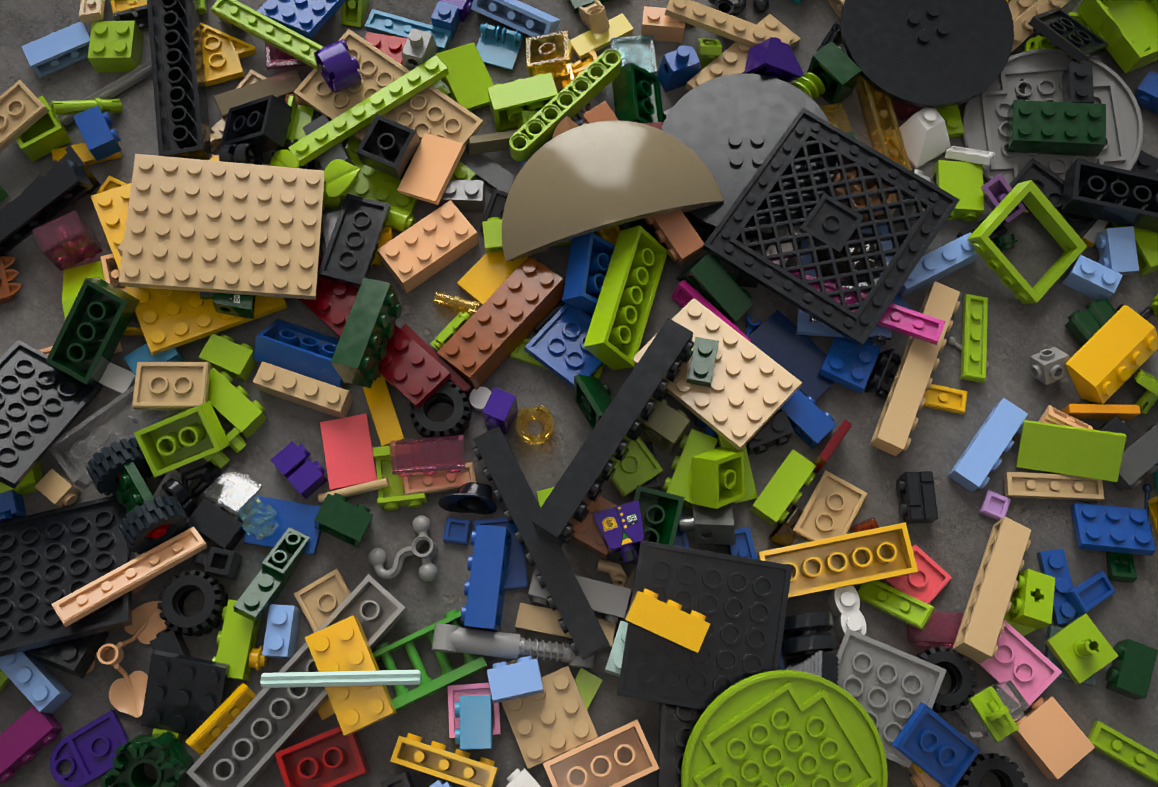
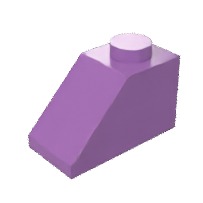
[981,173,1027,223]

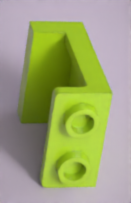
[932,160,984,222]
[373,442,428,511]

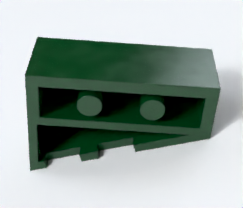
[676,253,754,323]

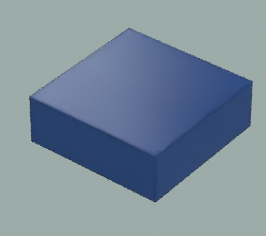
[443,517,471,545]

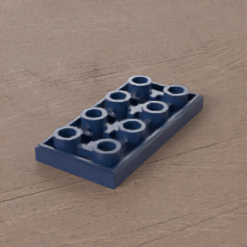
[748,309,835,401]

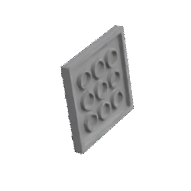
[837,628,947,768]

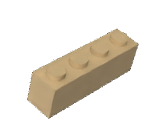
[253,361,354,418]

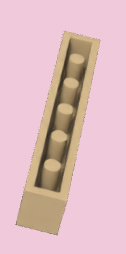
[953,517,1031,663]

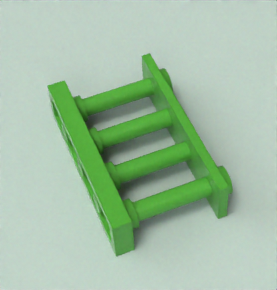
[373,609,489,711]

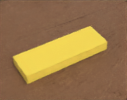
[569,13,633,60]

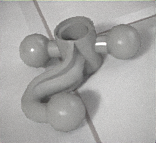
[368,515,438,582]

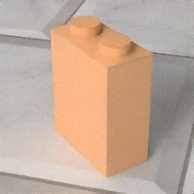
[1011,696,1095,780]

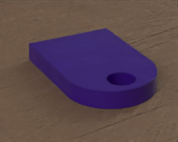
[50,710,129,787]

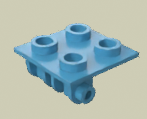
[476,23,525,70]

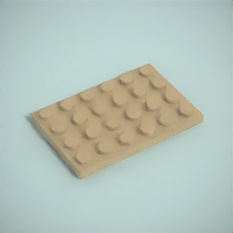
[634,298,802,451]

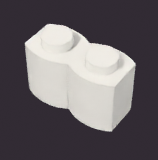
[828,585,866,641]

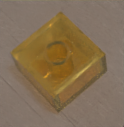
[526,30,574,82]

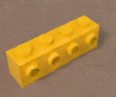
[390,733,499,787]

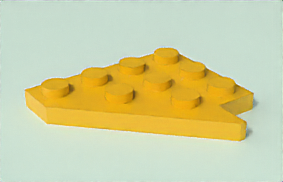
[200,22,257,87]

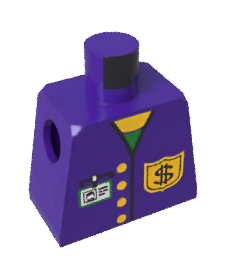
[592,500,644,564]

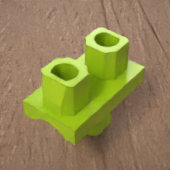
[203,427,246,469]
[968,686,1019,743]

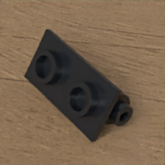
[113,5,149,29]
[865,348,901,398]

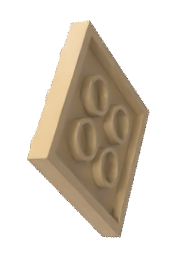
[501,666,598,769]

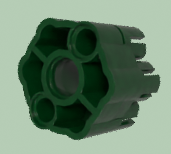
[101,731,194,787]

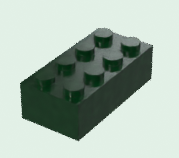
[1007,100,1106,157]
[45,277,140,385]
[331,278,402,388]

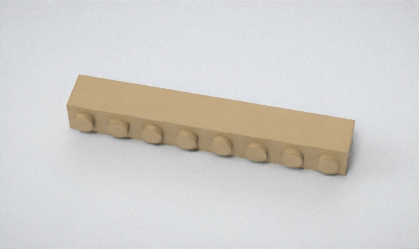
[870,281,960,456]

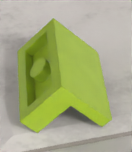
[285,96,316,144]

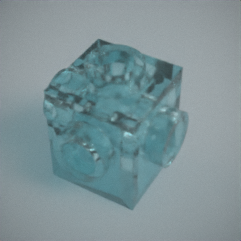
[237,496,280,541]

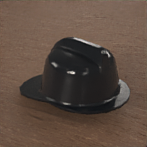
[438,482,497,515]

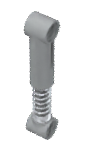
[432,624,595,669]

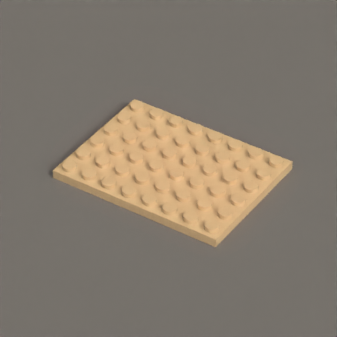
[119,154,325,300]

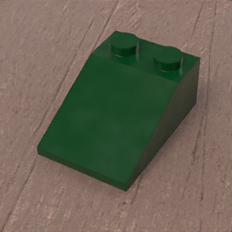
[574,374,612,429]

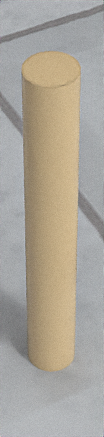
[318,478,390,503]

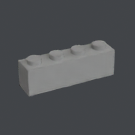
[528,566,631,624]

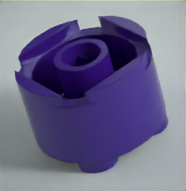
[314,39,362,93]

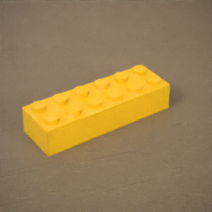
[757,522,918,599]

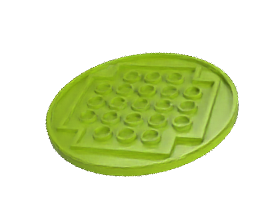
[681,670,888,787]

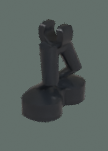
[162,462,222,518]

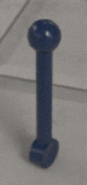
[1142,484,1153,530]

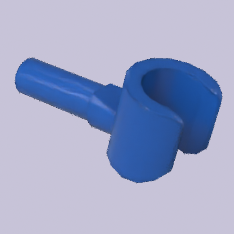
[745,314,761,337]

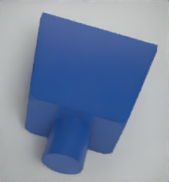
[657,45,701,92]

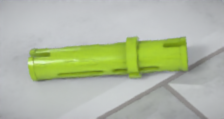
[51,98,123,116]

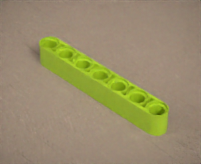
[509,48,622,162]

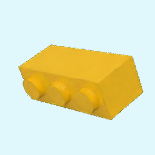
[625,588,710,653]

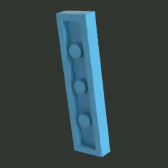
[365,9,452,52]

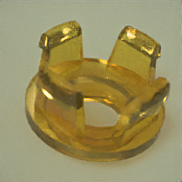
[516,404,554,445]

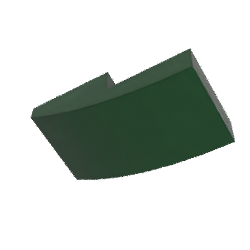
[1106,551,1137,583]

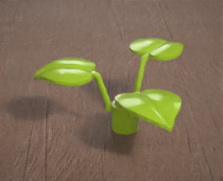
[269,150,361,210]

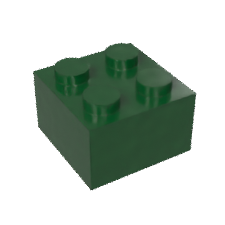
[807,41,862,108]
[314,493,373,548]

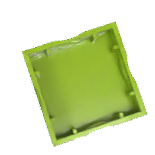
[1077,0,1158,74]

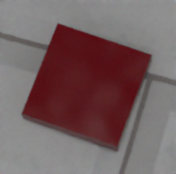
[813,419,852,473]

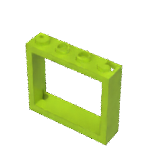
[967,180,1087,304]

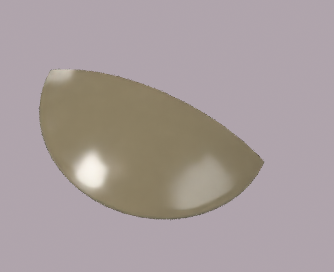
[502,120,724,262]

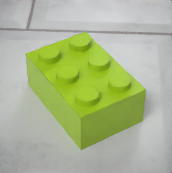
[488,73,558,133]
[134,401,230,477]

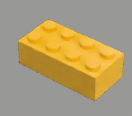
[305,615,397,736]

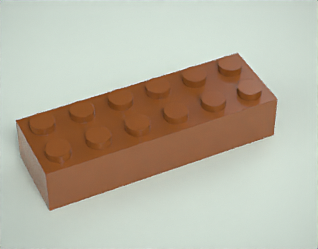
[437,256,565,390]

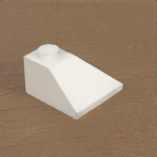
[890,108,951,169]

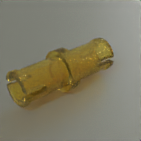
[433,291,481,315]

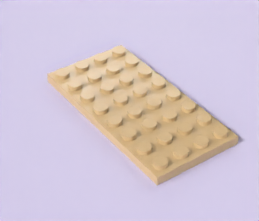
[294,29,484,173]

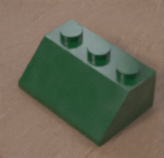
[612,62,664,123]
[619,485,685,565]

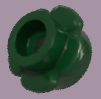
[996,234,1018,251]

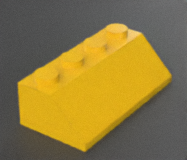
[1065,305,1158,404]

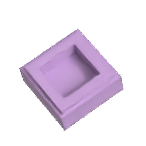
[979,490,1011,521]

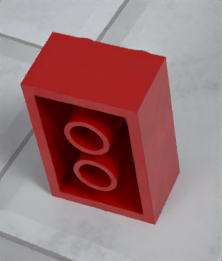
[274,726,371,787]

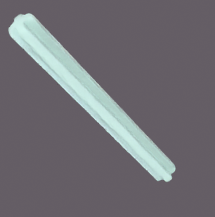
[260,670,421,688]

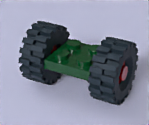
[87,438,190,554]

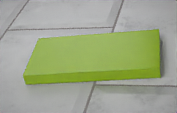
[1016,420,1127,482]

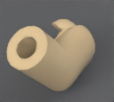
[597,559,628,587]

